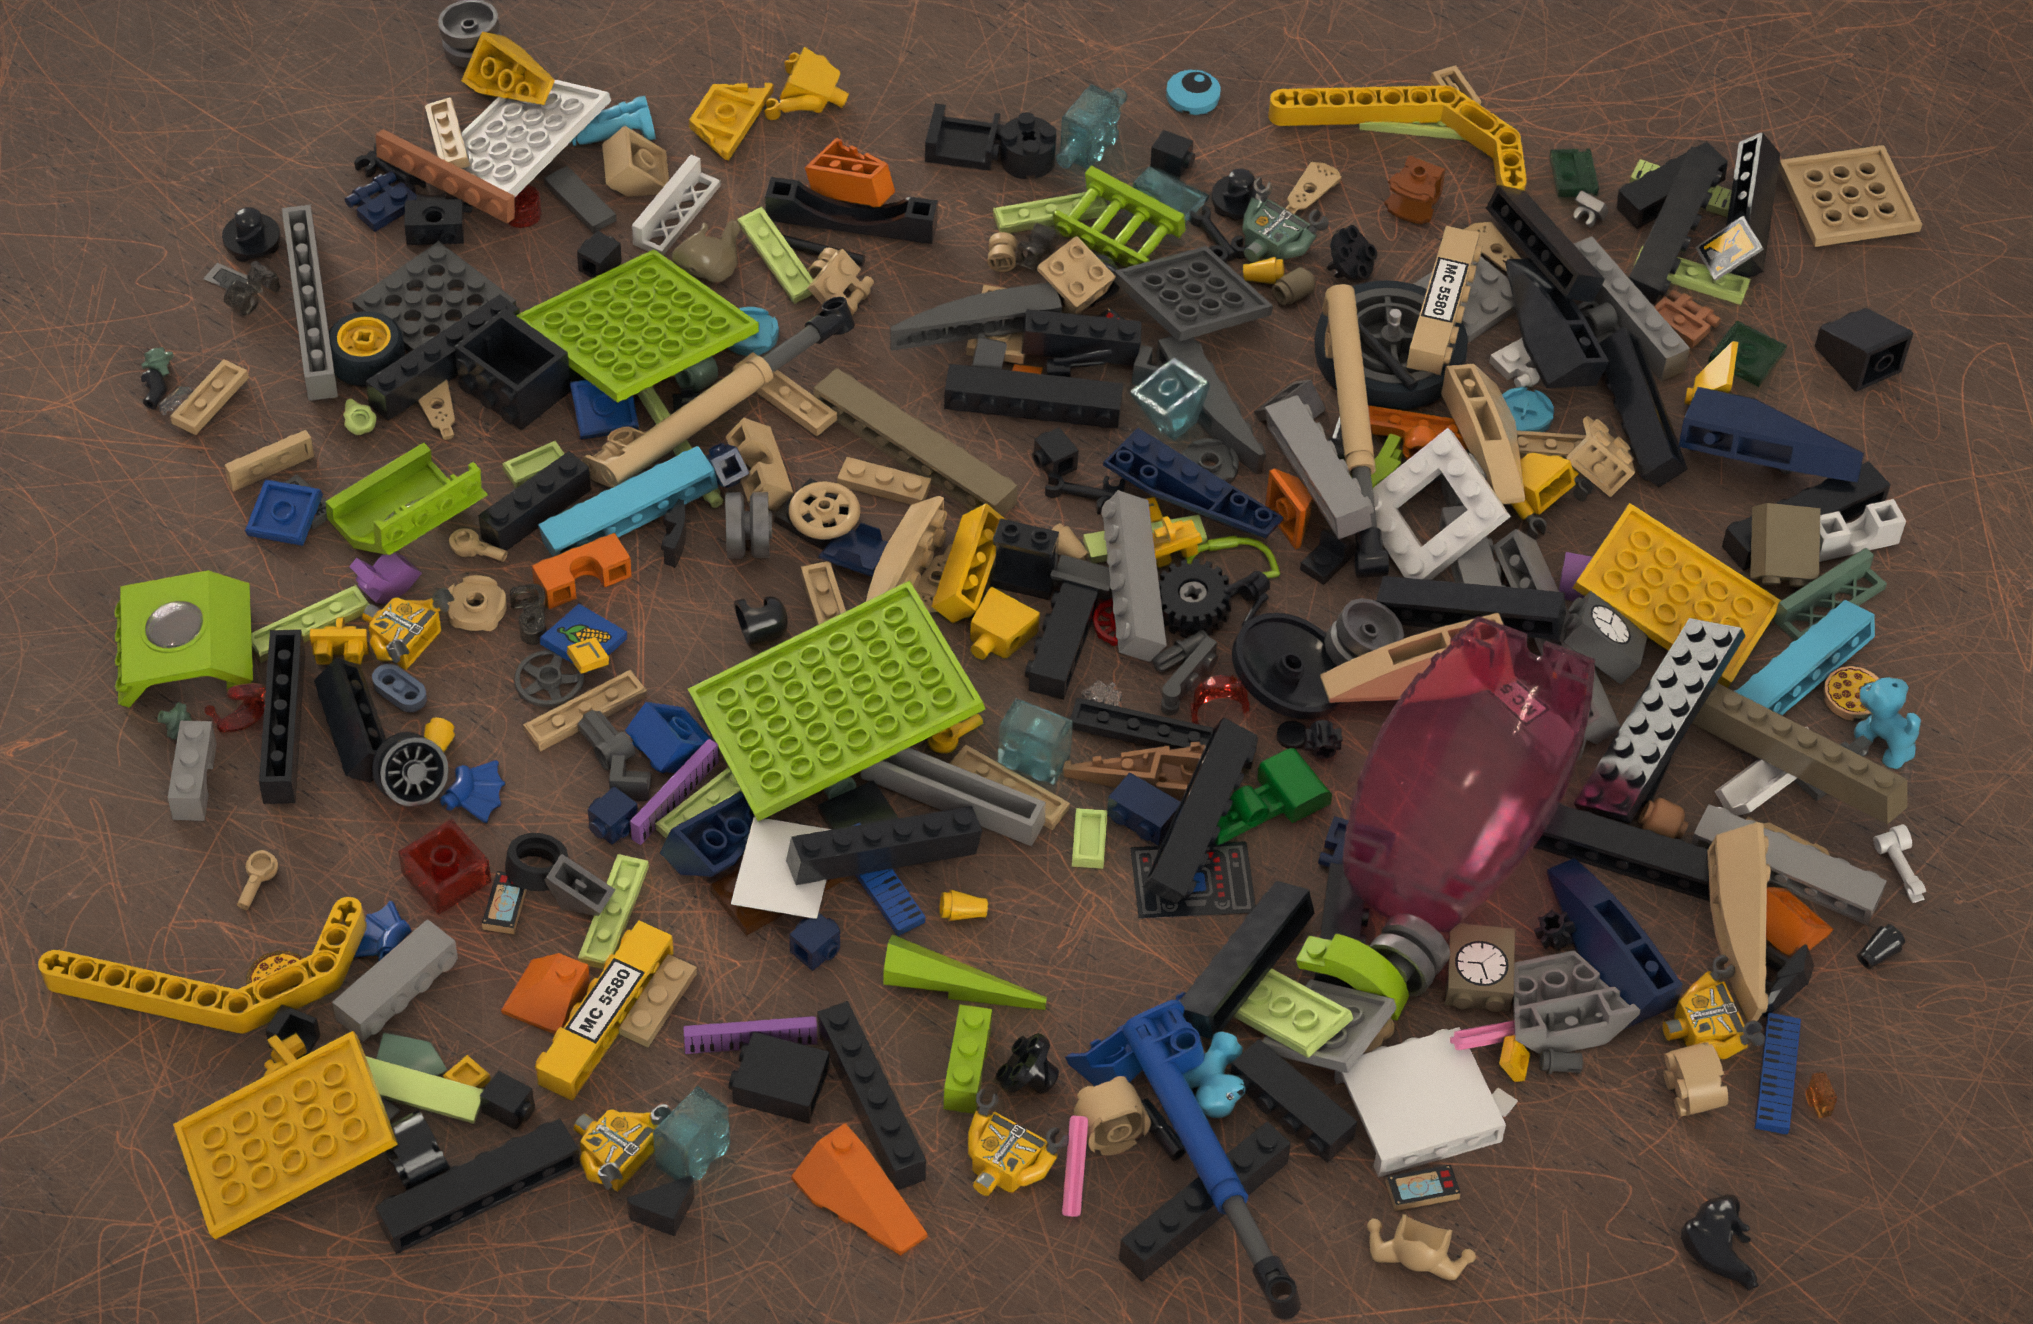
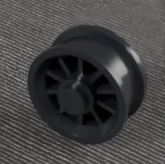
[371,732,448,806]

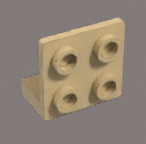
[1037,236,1116,315]
[1566,416,1635,498]

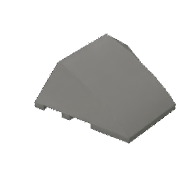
[1514,950,1640,1054]

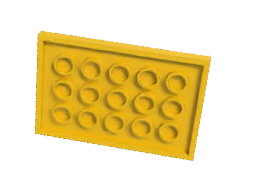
[1572,503,1781,688]
[173,1031,398,1240]

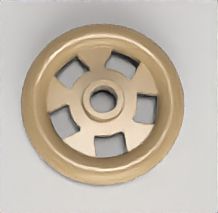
[788,481,861,540]

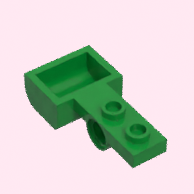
[1214,748,1332,845]

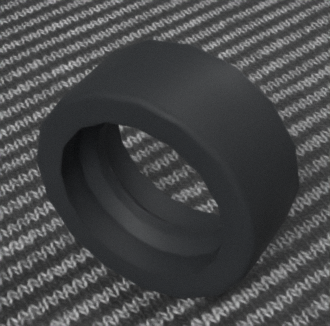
[505,833,568,891]

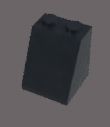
[1814,308,1914,392]

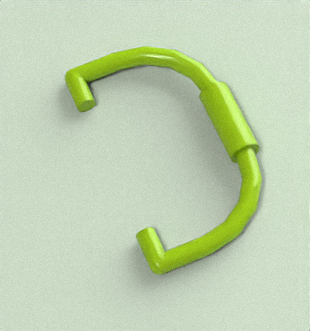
[1185,535,1280,579]

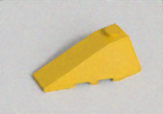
[461,31,555,105]

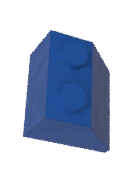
[625,702,719,773]

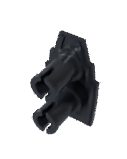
[1762,944,1814,1017]

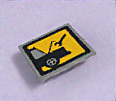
[1695,216,1764,281]

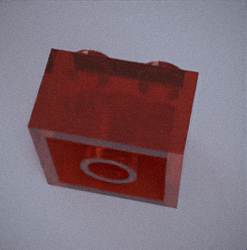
[398,819,492,915]

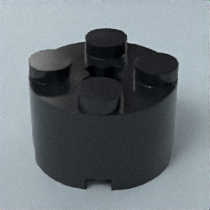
[1000,112,1057,179]
[385,1110,450,1191]

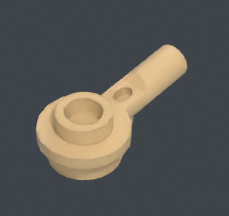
[449,528,508,562]
[237,850,278,910]

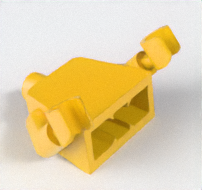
[764,47,849,120]

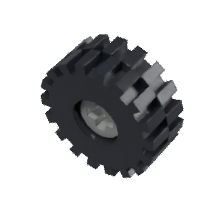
[1158,559,1232,638]

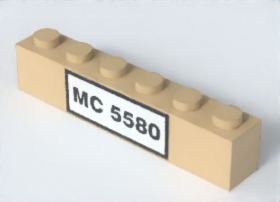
[1407,226,1483,375]

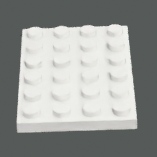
[437,79,611,198]

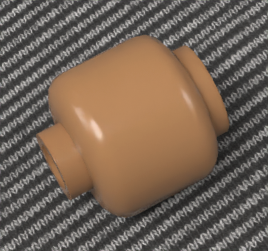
[1638,798,1688,839]

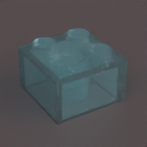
[998,698,1073,785]
[653,1086,731,1181]

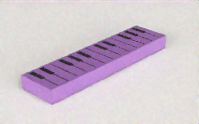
[630,739,719,845]
[683,1016,817,1054]

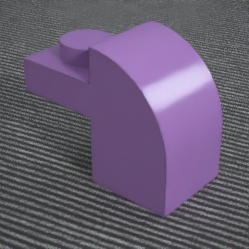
[349,552,422,604]

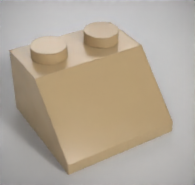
[602,126,669,197]

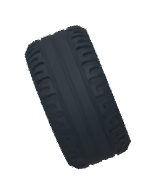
[329,311,405,387]

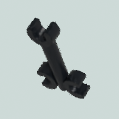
[354,143,426,194]
[1189,205,1249,264]
[1045,473,1125,515]

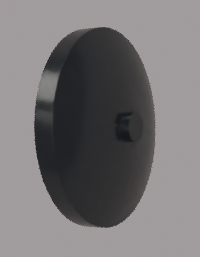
[1232,613,1341,719]

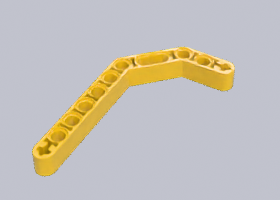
[1268,85,1527,191]
[38,897,367,1033]

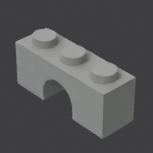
[168,721,217,821]

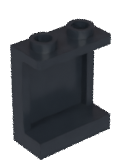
[925,103,1004,171]
[990,518,1059,600]

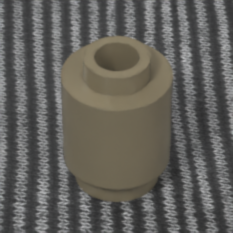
[1272,267,1315,305]

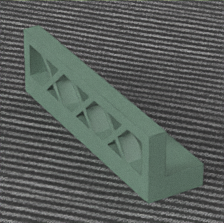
[1774,548,1887,641]

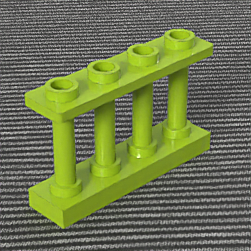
[1053,166,1186,268]

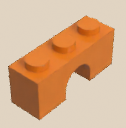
[532,533,632,610]

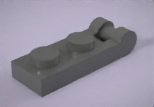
[1161,636,1218,715]

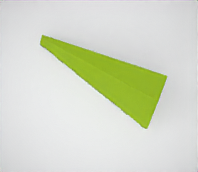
[883,935,1047,1010]

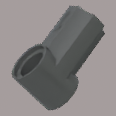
[578,710,636,771]

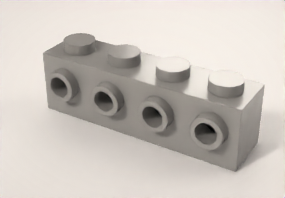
[332,919,458,1042]

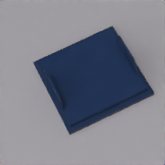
[818,522,888,577]

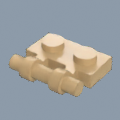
[808,248,874,315]

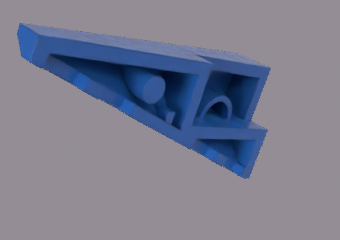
[1065,992,1186,1086]

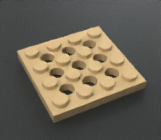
[1778,145,1922,247]

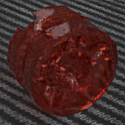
[507,185,542,228]

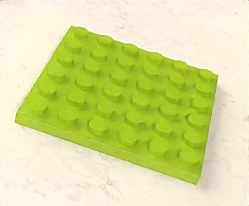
[516,249,759,403]

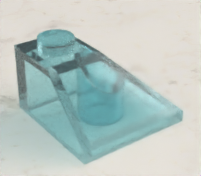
[1133,166,1209,222]
[1130,358,1210,440]

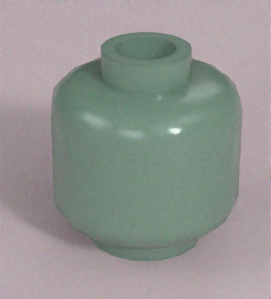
[675,356,718,393]

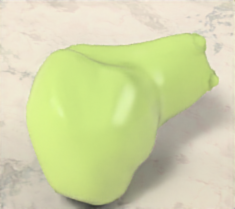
[343,399,376,435]

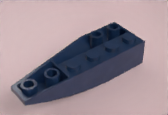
[1679,387,1864,482]
[1103,428,1284,538]
[1546,858,1683,1030]

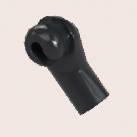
[141,369,167,410]

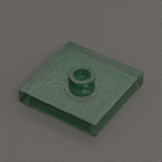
[1708,321,1787,387]

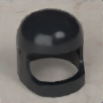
[734,596,788,645]

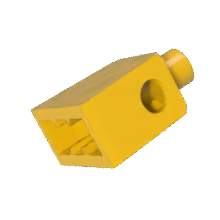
[970,587,1040,660]

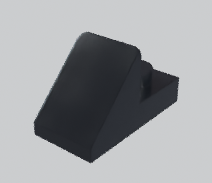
[1300,529,1358,585]

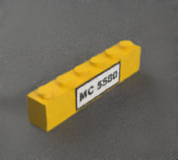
[535,920,674,1101]

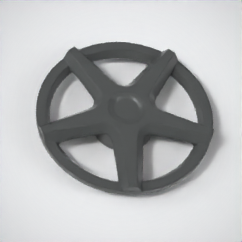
[514,650,584,707]

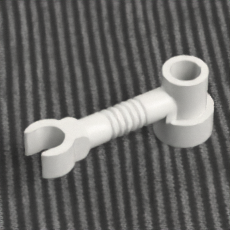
[1873,824,1926,903]

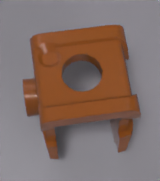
[1384,155,1445,224]

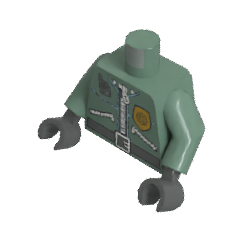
[1242,177,1329,263]

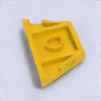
[689,83,774,161]

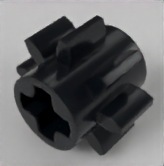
[1304,720,1343,759]
[1534,909,1577,951]

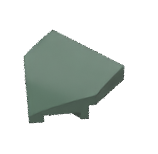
[376,1033,447,1103]

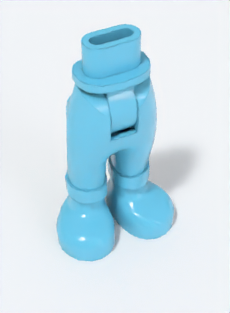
[571,95,656,146]

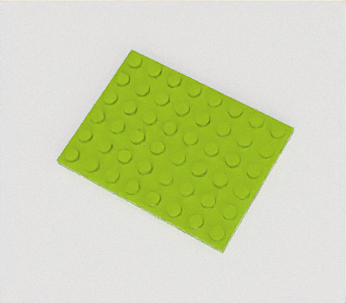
[688,580,985,821]

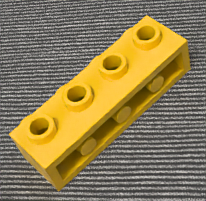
[931,503,1006,623]

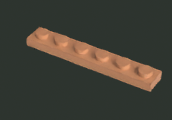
[376,129,515,223]

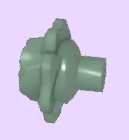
[141,347,174,377]
[158,702,192,740]

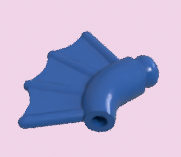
[440,760,505,823]
[354,901,412,961]

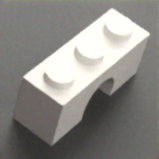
[1819,499,1906,562]

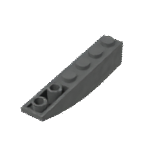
[1156,336,1266,474]

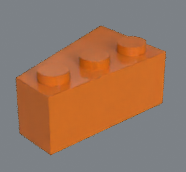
[805,138,895,207]

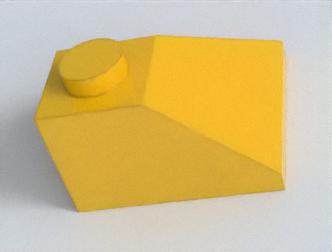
[1684,341,1738,406]

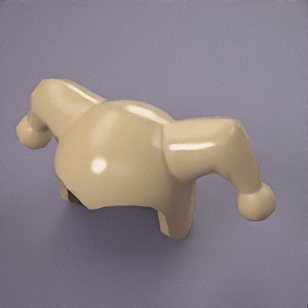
[1367,1214,1476,1280]

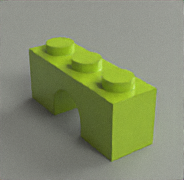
[943,1005,992,1114]

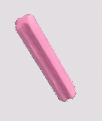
[1450,1020,1515,1050]
[1062,1116,1088,1217]

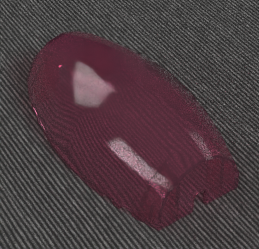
[1343,616,1595,932]

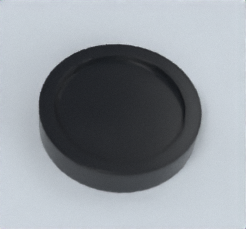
[1276,721,1306,749]

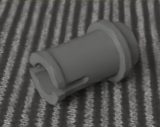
[1539,1048,1583,1075]

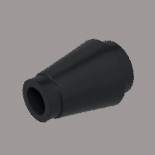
[1857,924,1905,969]

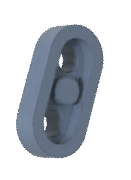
[372,664,427,712]

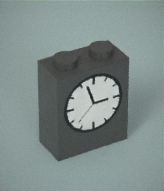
[1563,591,1648,684]

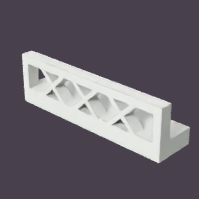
[632,155,721,256]
[1714,727,1809,816]

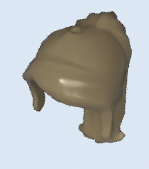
[672,220,741,283]

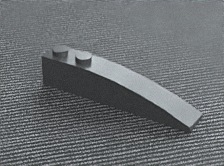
[890,283,1062,351]

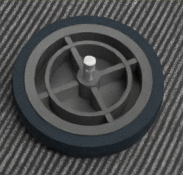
[1314,280,1467,410]

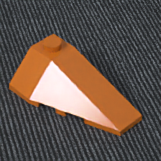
[791,1123,928,1255]

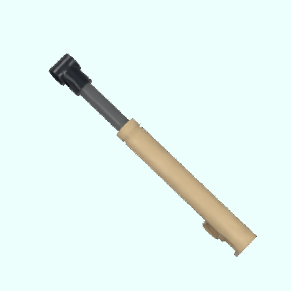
[1322,284,1389,578]
[582,296,855,488]

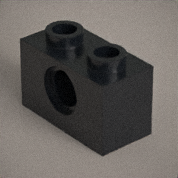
[404,199,465,245]

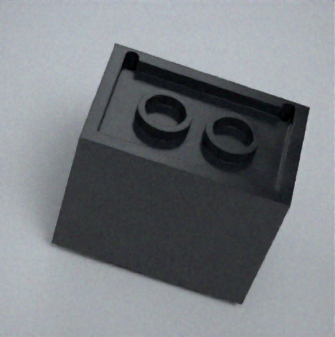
[455,308,571,431]

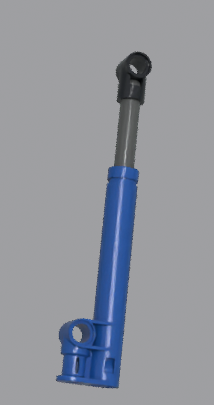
[1123,1000,1301,1320]

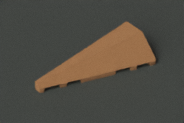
[1063,741,1205,801]

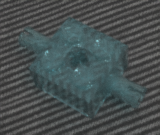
[1056,84,1128,169]

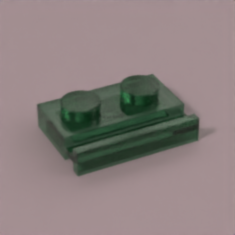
[1549,148,1599,197]

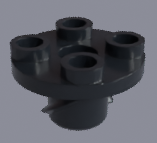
[1212,168,1268,219]
[222,207,280,262]
[995,1033,1059,1094]

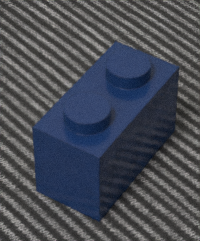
[1107,772,1180,846]

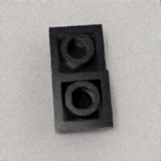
[661,499,686,568]

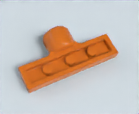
[1368,405,1468,460]

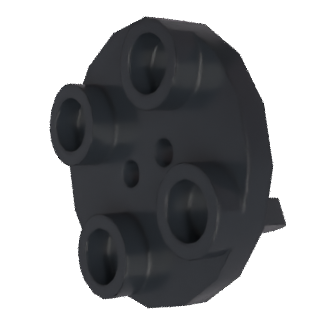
[1327,225,1377,282]

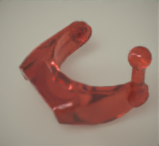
[1190,675,1250,725]
[205,683,266,732]

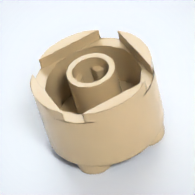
[1663,1042,1728,1117]
[1073,1076,1151,1156]

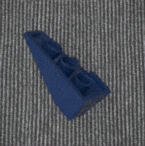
[660,791,771,877]

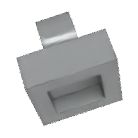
[1573,191,1609,228]

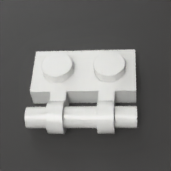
[1489,338,1540,387]

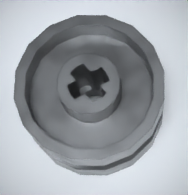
[438,0,502,68]
[725,492,772,559]
[1324,598,1404,666]
[1369,913,1450,997]

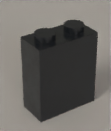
[728,1032,830,1124]

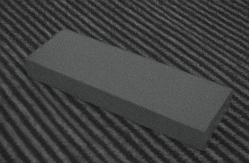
[544,166,616,233]

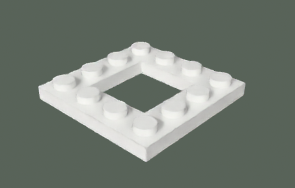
[1373,428,1511,580]

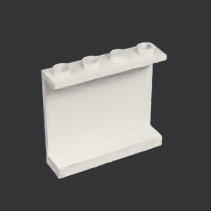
[1334,1027,1506,1178]

